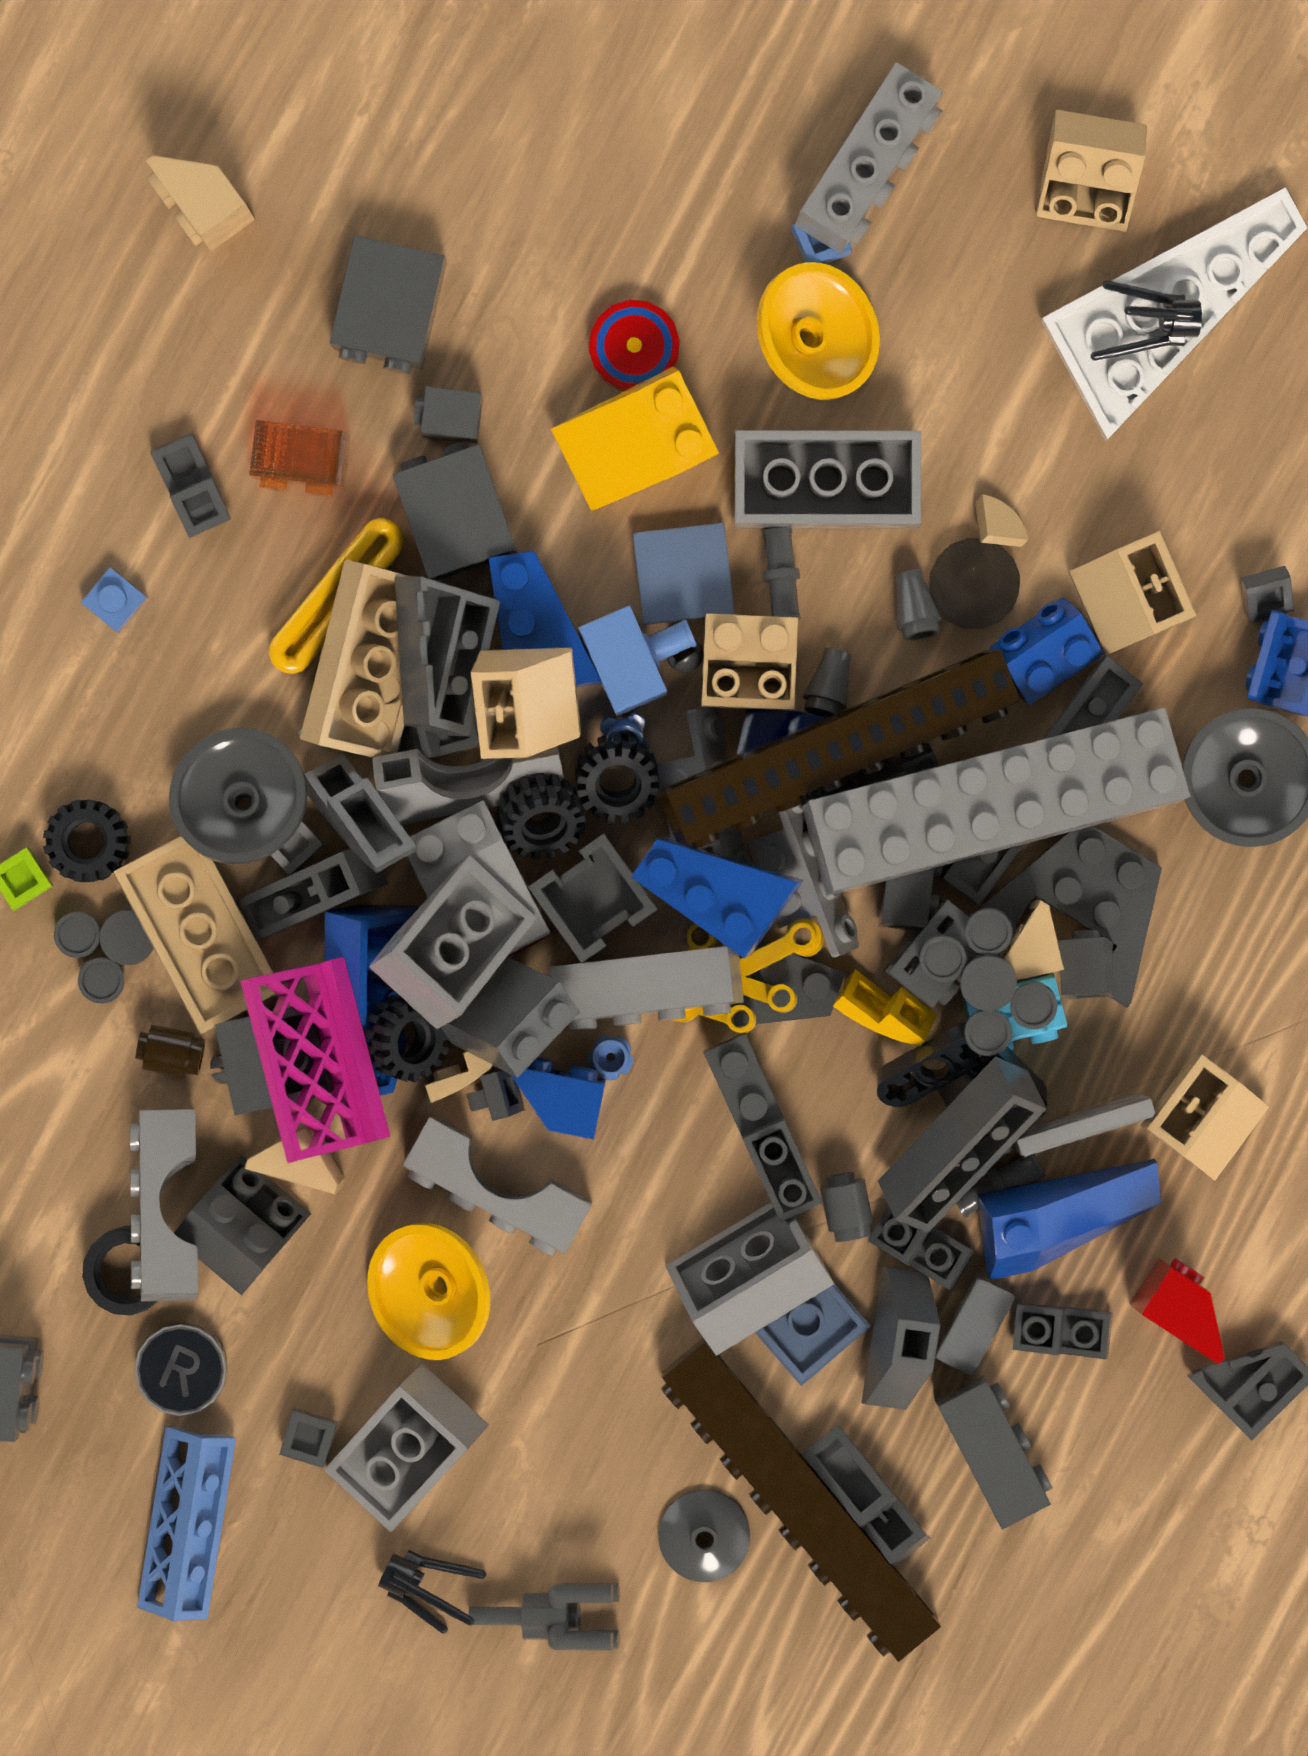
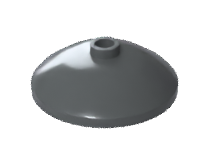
[1182,708,1308,847]
[169,728,307,864]

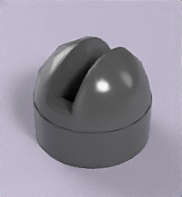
[667,638,703,673]

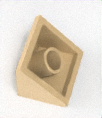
[998,900,1064,980]
[245,1126,345,1194]

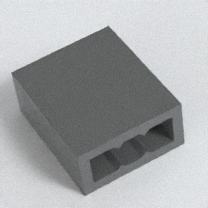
[330,235,447,374]
[392,441,517,581]
[440,956,580,1078]

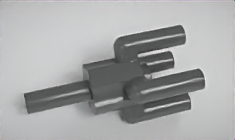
[468,1583,620,1651]

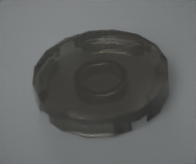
[929,538,1020,629]

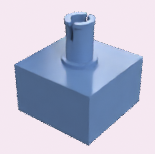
[578,605,697,717]

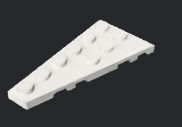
[1041,187,1307,441]

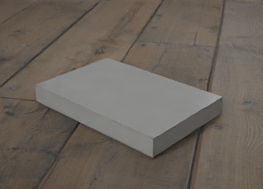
[1012,1093,1156,1157]

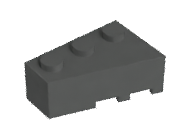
[395,576,500,736]

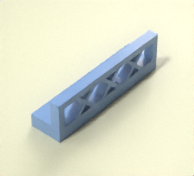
[137,1427,236,1621]

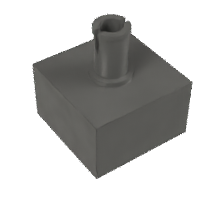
[210,1003,333,1115]

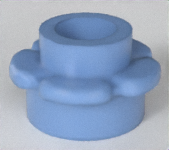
[588,1035,633,1080]

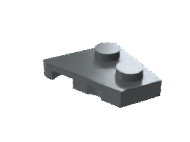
[734,942,846,1027]
[1187,1341,1308,1441]

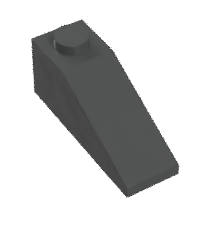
[237,849,388,941]

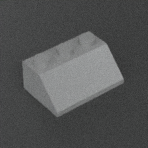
[665,1202,834,1356]

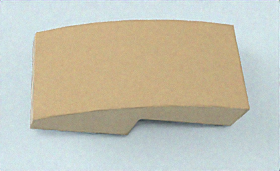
[425,1051,493,1103]

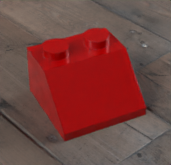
[1130,1258,1225,1365]

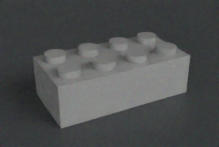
[734,430,921,529]

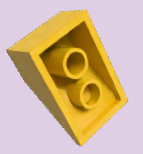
[550,367,719,511]

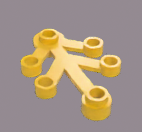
[673,918,824,1034]

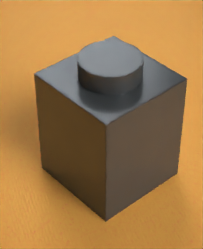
[414,386,483,444]
[1059,930,1115,999]

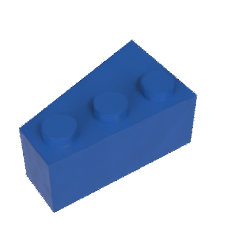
[489,551,602,688]
[631,837,804,958]

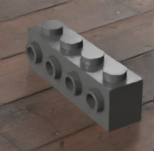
[878,1057,1047,1232]

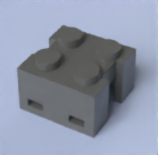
[528,834,657,963]
[884,900,979,1008]
[0,1334,44,1442]

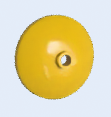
[757,262,880,400]
[367,1223,491,1360]

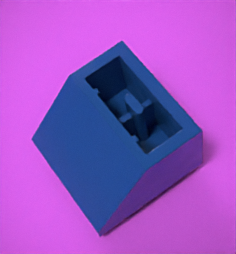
[511,1057,606,1140]

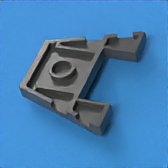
[976,826,1162,1008]

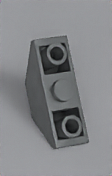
[861,1267,940,1410]

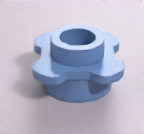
[600,713,648,746]

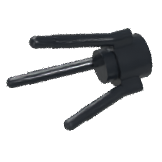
[1090,280,1202,361]
[378,1550,486,1634]

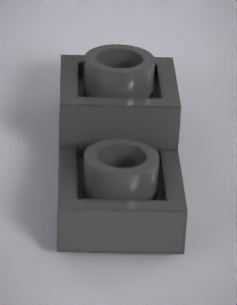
[867,1205,975,1290]
[1013,1303,1113,1359]

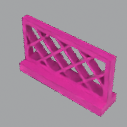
[240,957,391,1164]

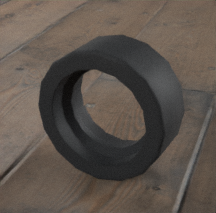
[82,1226,158,1316]

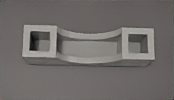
[372,746,564,825]
[130,1109,198,1301]
[403,1115,592,1256]

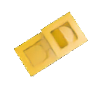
[833,969,937,1046]

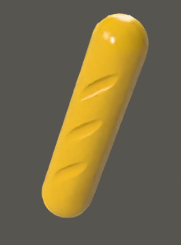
[268,518,404,674]

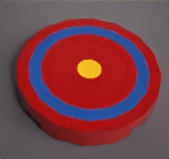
[589,299,680,391]

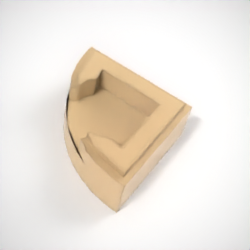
[975,494,1029,547]

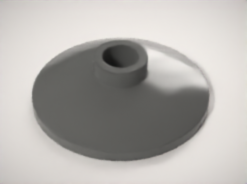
[659,1490,750,1582]

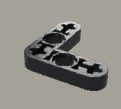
[877,1021,1047,1119]

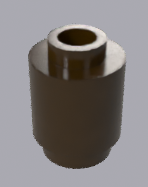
[135,1025,205,1078]

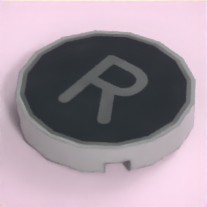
[135,1322,228,1416]

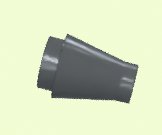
[895,569,942,640]
[802,648,851,718]

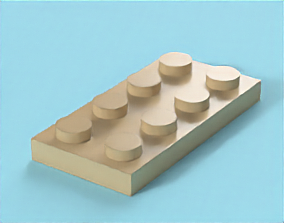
[113,836,275,1035]

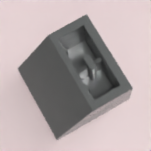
[174,1155,311,1296]

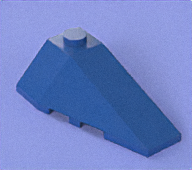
[324,904,420,1096]
[978,1159,1161,1280]

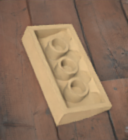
[300,560,411,758]

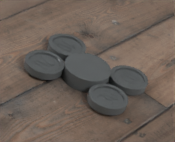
[919,908,1057,1056]
[54,910,154,1004]

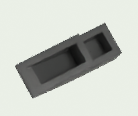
[304,753,416,873]
[803,1425,931,1567]

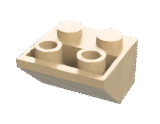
[1036,110,1147,232]
[146,155,255,252]
[1069,531,1196,656]
[701,613,798,711]
[471,648,581,759]
[1140,1052,1269,1181]

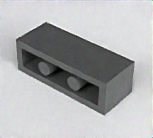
[935,1376,1053,1530]

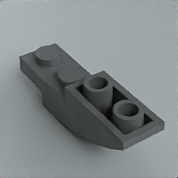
[703,1033,822,1222]

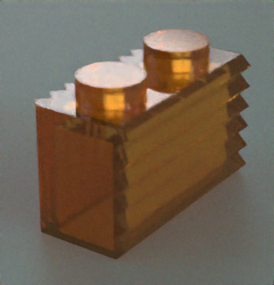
[249,420,350,497]

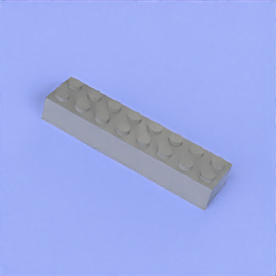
[802,707,1190,896]

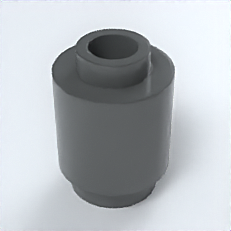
[820,1172,874,1242]

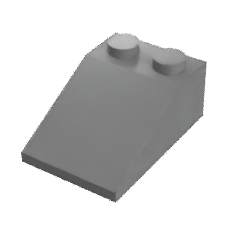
[408,800,551,954]
[369,855,536,1029]
[324,1363,489,1532]

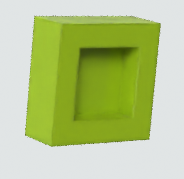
[0,847,54,911]

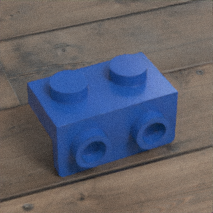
[989,598,1104,706]
[1246,610,1308,717]

